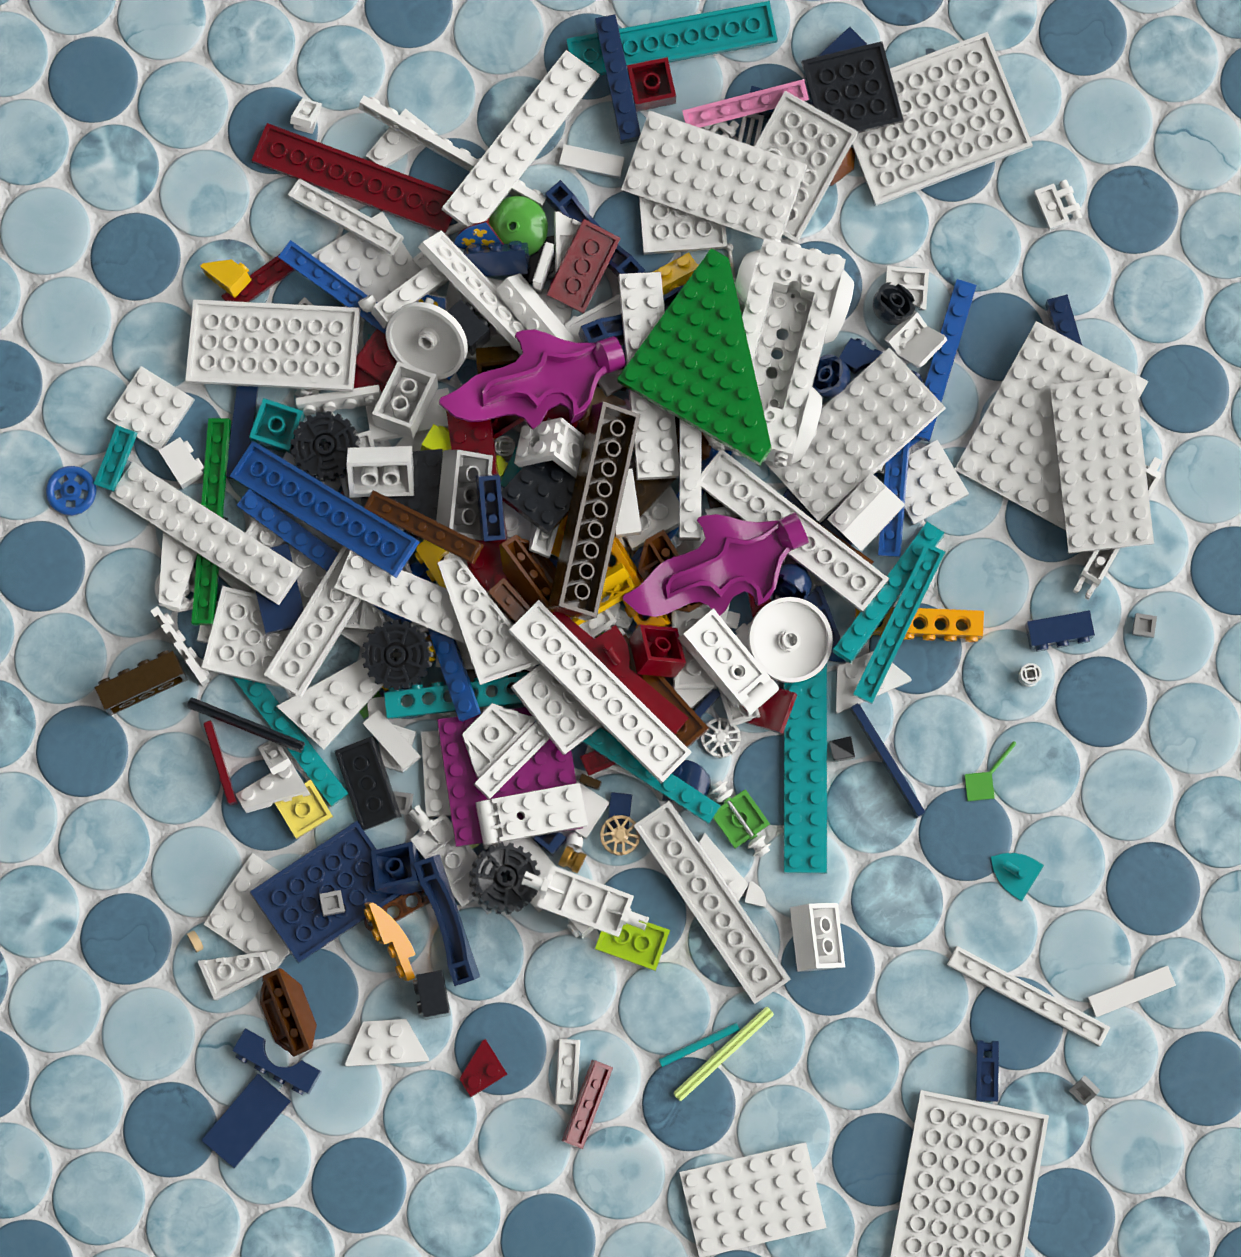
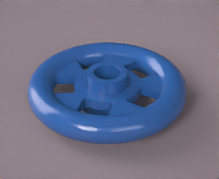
[46,466,96,516]

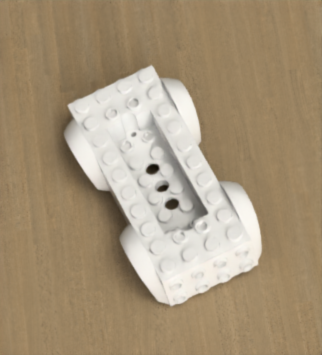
[703,238,854,467]

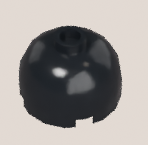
[873,282,915,325]

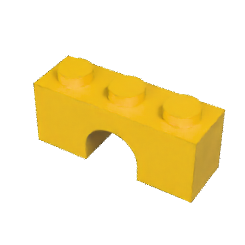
[414,540,449,588]

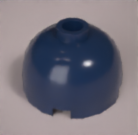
[812,355,851,398]
[774,564,812,600]

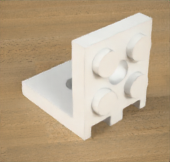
[514,417,585,478]

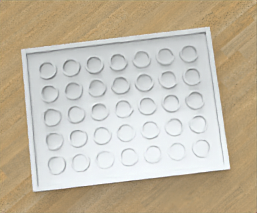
[852,32,1033,206]
[955,321,1148,530]
[890,1090,1049,1257]

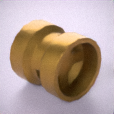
[558,845,587,874]

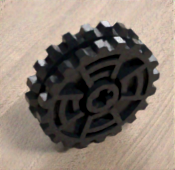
[290,411,361,482]
[361,620,434,690]
[469,842,541,915]

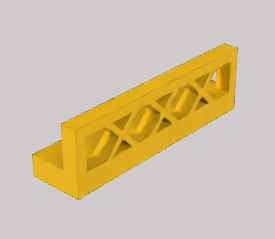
[565,563,636,626]

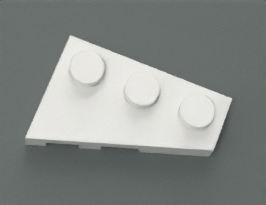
[198,952,273,1000]

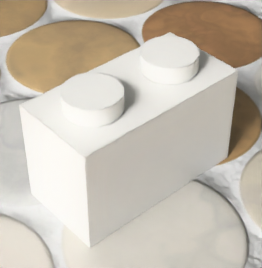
[159,437,204,489]

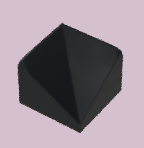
[829,736,855,762]

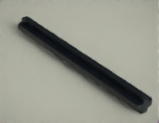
[187,697,305,753]

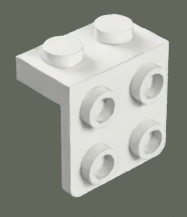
[884,311,947,368]

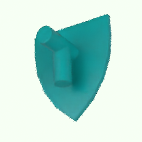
[991,853,1044,901]

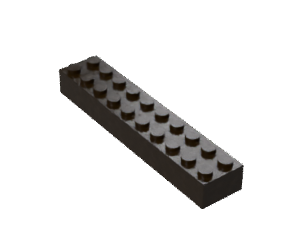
[548,401,641,621]

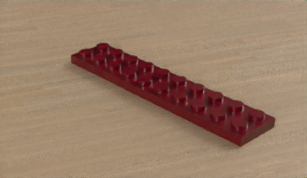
[251,123,454,234]
[446,411,515,613]

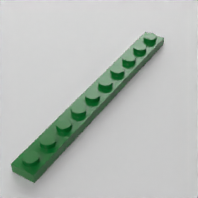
[191,418,231,626]

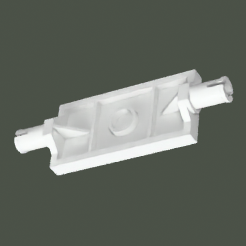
[408,805,494,915]
[522,865,649,938]

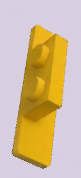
[653,252,699,295]

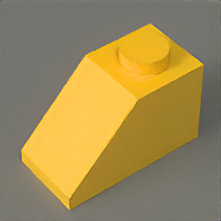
[200,259,251,298]

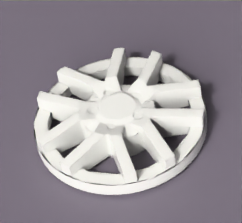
[701,717,741,758]

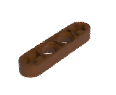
[364,890,430,932]

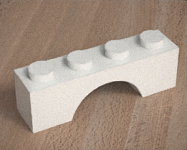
[371,263,449,329]

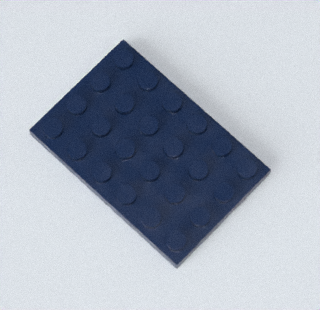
[250,821,400,964]

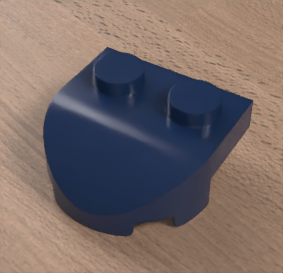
[662,760,711,803]

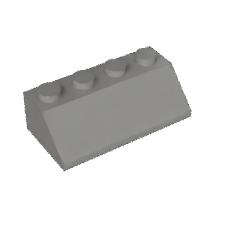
[436,450,493,541]

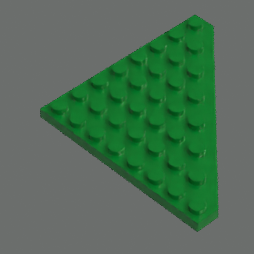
[617,248,772,466]

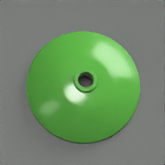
[489,196,548,256]

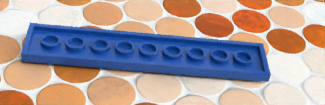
[230,441,420,578]

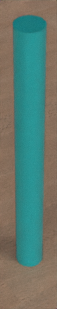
[658,1022,740,1067]

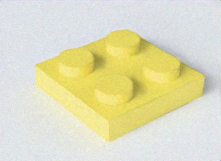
[275,780,333,839]

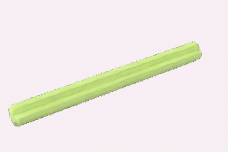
[673,1007,774,1101]

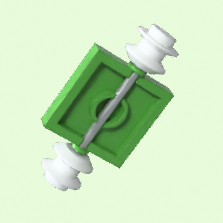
[709,780,771,857]

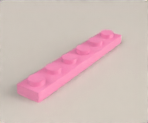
[682,79,809,128]

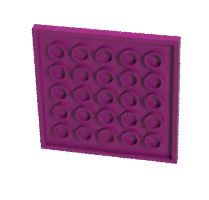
[437,707,583,847]

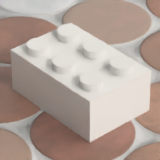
[372,362,439,439]

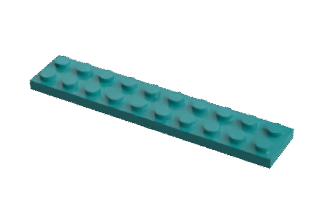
[566,1,778,76]
[784,663,827,874]

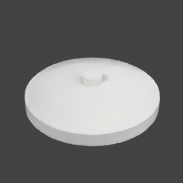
[386,302,468,380]
[748,597,833,683]

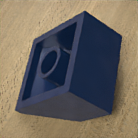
[371,842,424,895]

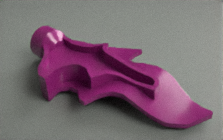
[439,329,625,430]
[623,512,809,617]

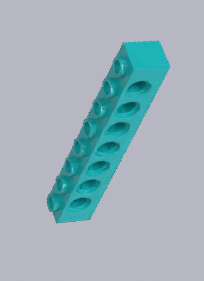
[384,672,529,719]

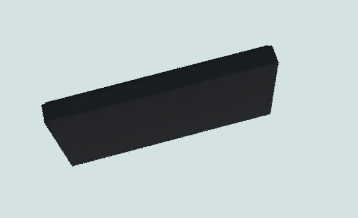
[334,736,402,831]

